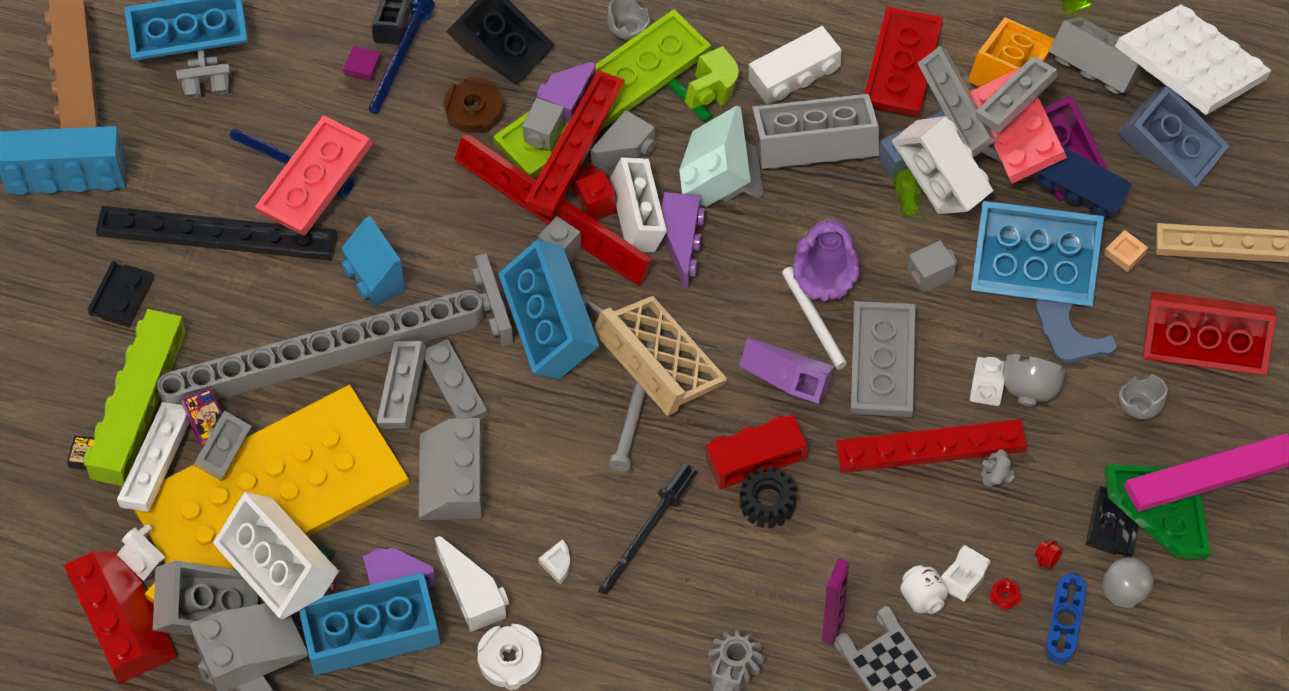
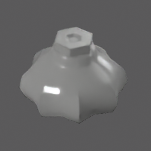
[980,450,1015,487]

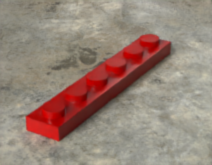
[525,70,625,218]
[836,419,1027,473]

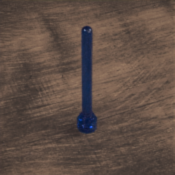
[369,0,435,114]
[229,128,355,198]

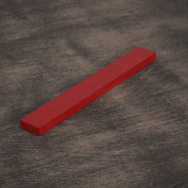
[454,134,652,286]

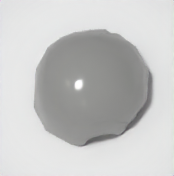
[607,0,651,41]
[1118,374,1168,419]
[1101,557,1154,608]

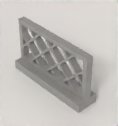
[918,46,1002,163]

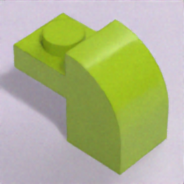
[685,46,738,110]

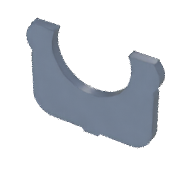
[1036,293,1117,363]

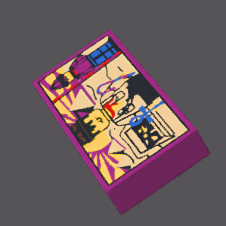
[181,388,222,449]

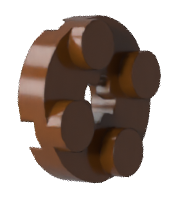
[444,77,503,133]

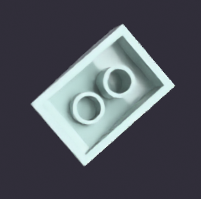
[679,106,751,207]

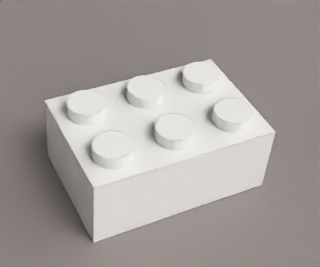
[892,116,994,214]

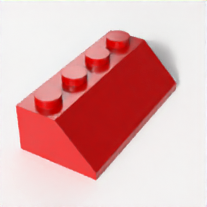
[1143,291,1276,375]
[63,551,178,685]

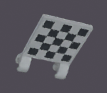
[834,606,937,691]

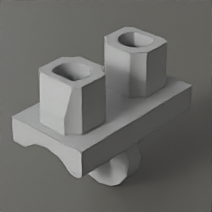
[176,50,232,99]

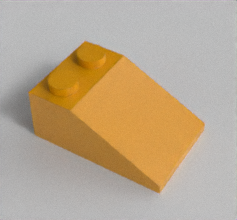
[968,17,1054,88]

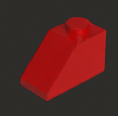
[570,164,616,221]

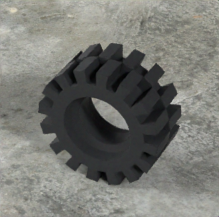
[740,466,797,528]

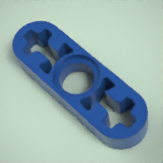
[1045,574,1087,664]

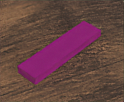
[822,558,850,644]

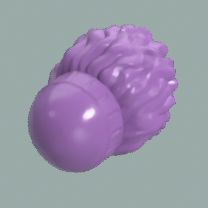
[793,220,859,301]

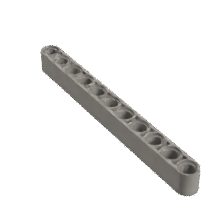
[157,290,484,405]

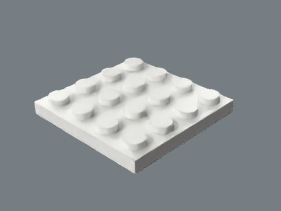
[1115,5,1272,115]

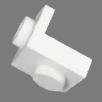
[970,357,1005,406]
[117,524,165,581]
[941,545,990,602]

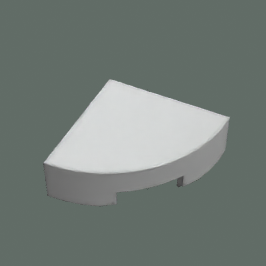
[538,539,571,584]

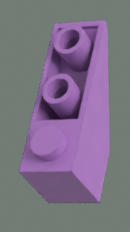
[661,192,705,288]
[739,337,835,404]

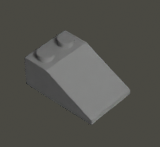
[153,560,258,635]
[189,603,309,691]

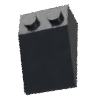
[446,0,554,85]

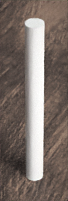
[782,267,847,370]

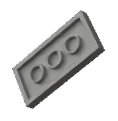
[850,301,916,417]

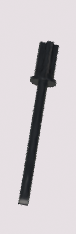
[598,463,697,595]

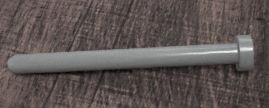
[608,341,654,472]

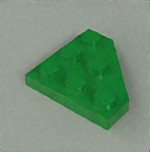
[1104,464,1211,560]

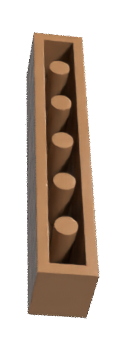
[45,0,100,129]

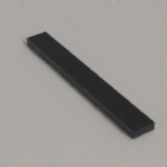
[96,206,337,261]

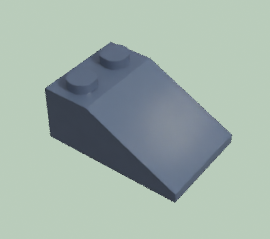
[1118,85,1230,188]

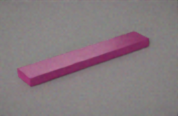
[1124,433,1289,512]

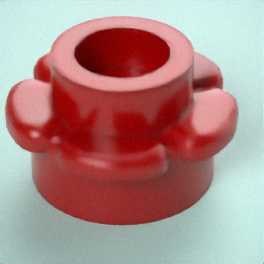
[1034,540,1063,570]
[989,579,1021,610]

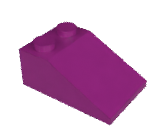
[1044,95,1109,201]

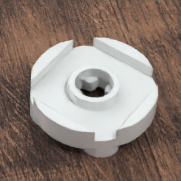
[477,624,542,690]

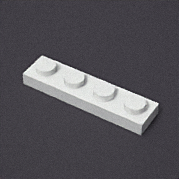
[117,402,190,512]

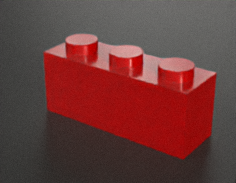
[706,414,807,490]

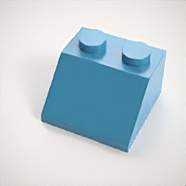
[340,216,405,308]

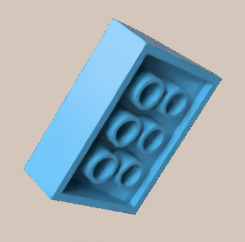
[971,201,1104,307]

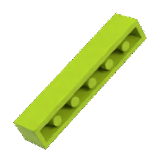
[84,309,186,487]

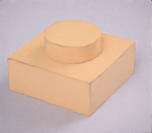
[1104,230,1148,273]

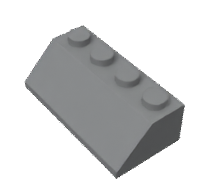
[752,94,879,169]

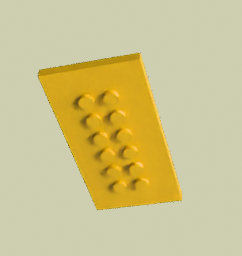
[134,384,409,570]

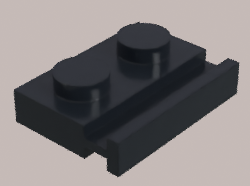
[87,260,154,328]
[1085,486,1138,557]

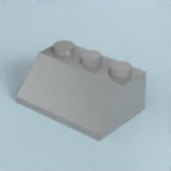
[1049,17,1147,94]
[419,418,482,520]

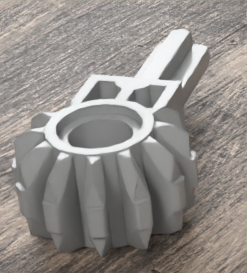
[709,628,764,691]

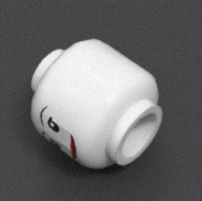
[900,565,948,614]

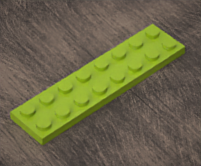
[493,9,712,178]

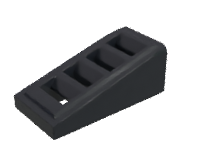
[372,0,411,45]

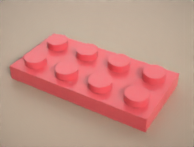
[970,67,1067,184]
[255,115,373,236]

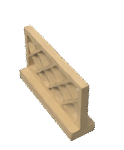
[593,296,728,416]

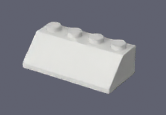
[213,492,339,619]

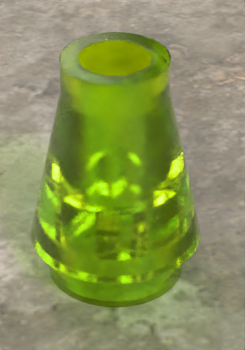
[893,169,921,216]

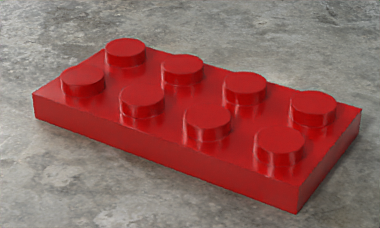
[864,6,943,117]

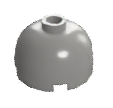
[1003,354,1067,407]

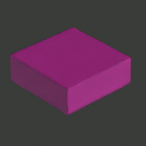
[343,46,381,81]

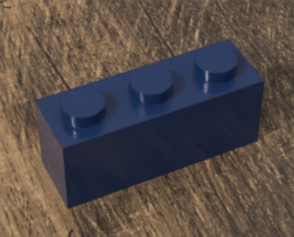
[1032,145,1132,220]

